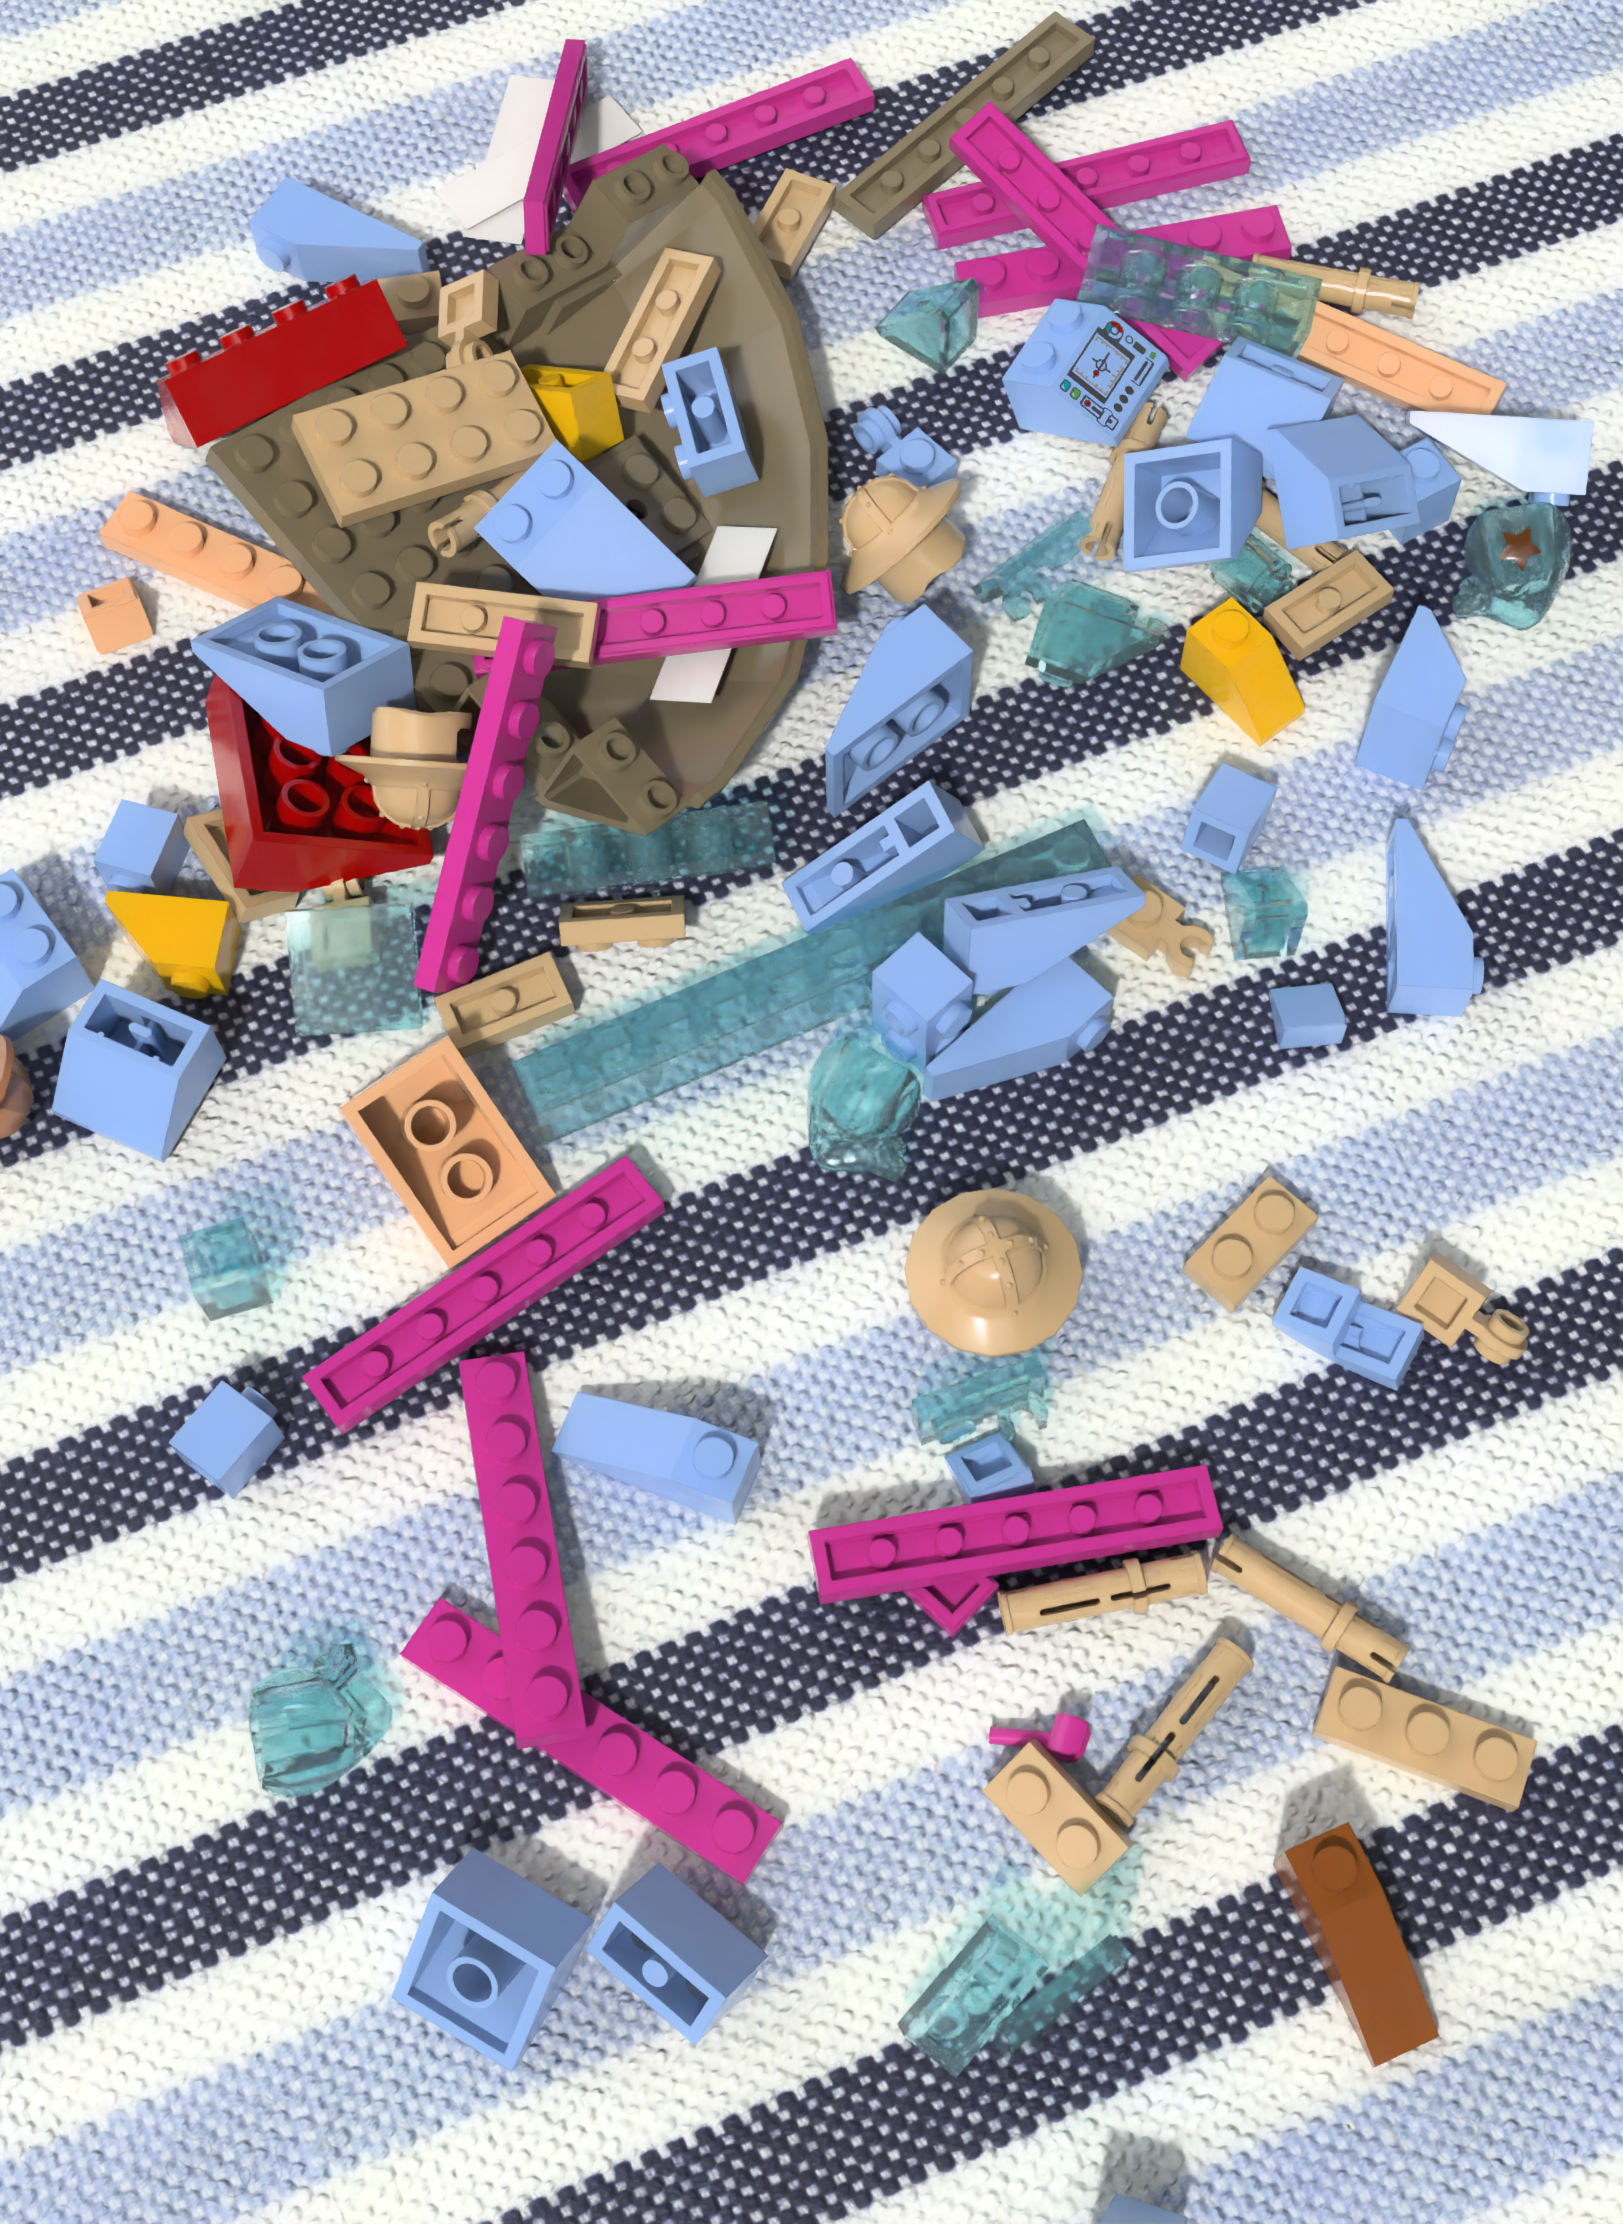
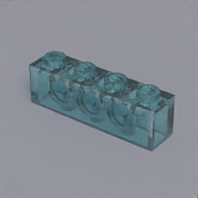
[1076,224,1322,359]
[519,801,776,900]

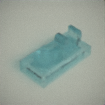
[971,511,1092,622]
[912,1354,1048,1446]
[897,1914,1051,2078]

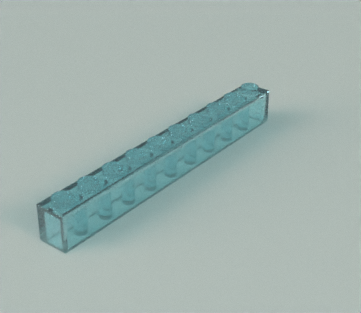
[511,819,1112,1145]

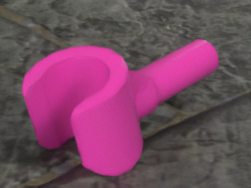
[989,1713,1091,1763]

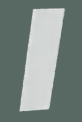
[463,74,555,245]
[435,95,643,230]
[650,526,777,703]

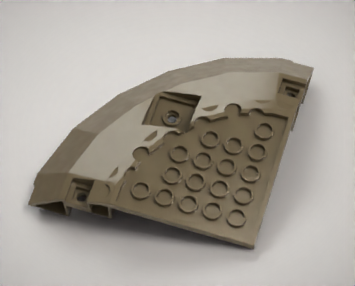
[205,144,829,837]

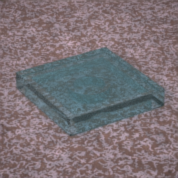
[284,902,424,1036]
[992,1934,1132,2063]

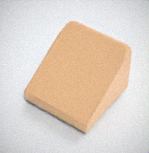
[76,577,153,654]

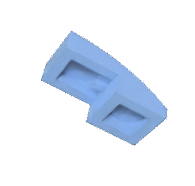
[1272,1266,1425,1391]

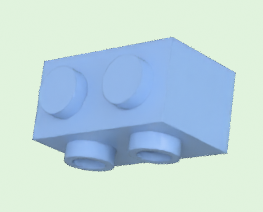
[660,347,759,498]
[872,931,973,1075]
[585,1862,769,2046]

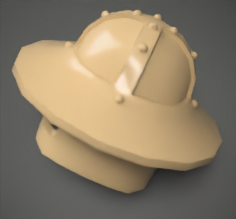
[839,473,965,603]
[335,706,472,831]
[904,1188,1083,1358]

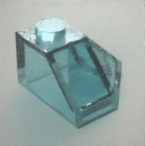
[1025,579,1171,687]

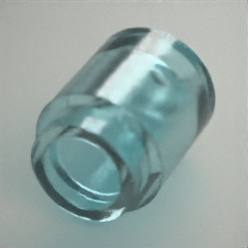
[1204,533,1293,613]

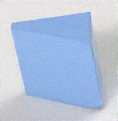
[1269,983,1347,1049]
[944,1430,1037,1505]

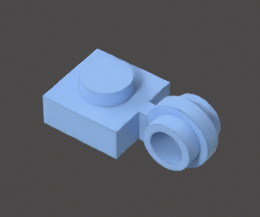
[853,406,957,488]

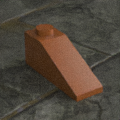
[1273,1822,1439,2068]

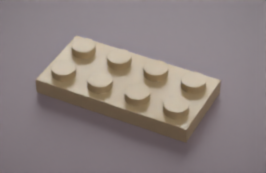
[291,350,556,528]

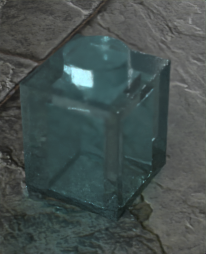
[179,1217,274,1322]

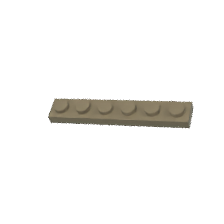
[834,11,1095,240]

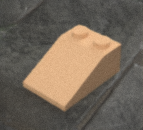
[336,1036,556,1269]

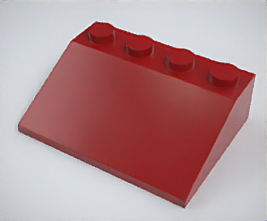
[156,273,408,448]
[205,673,434,893]

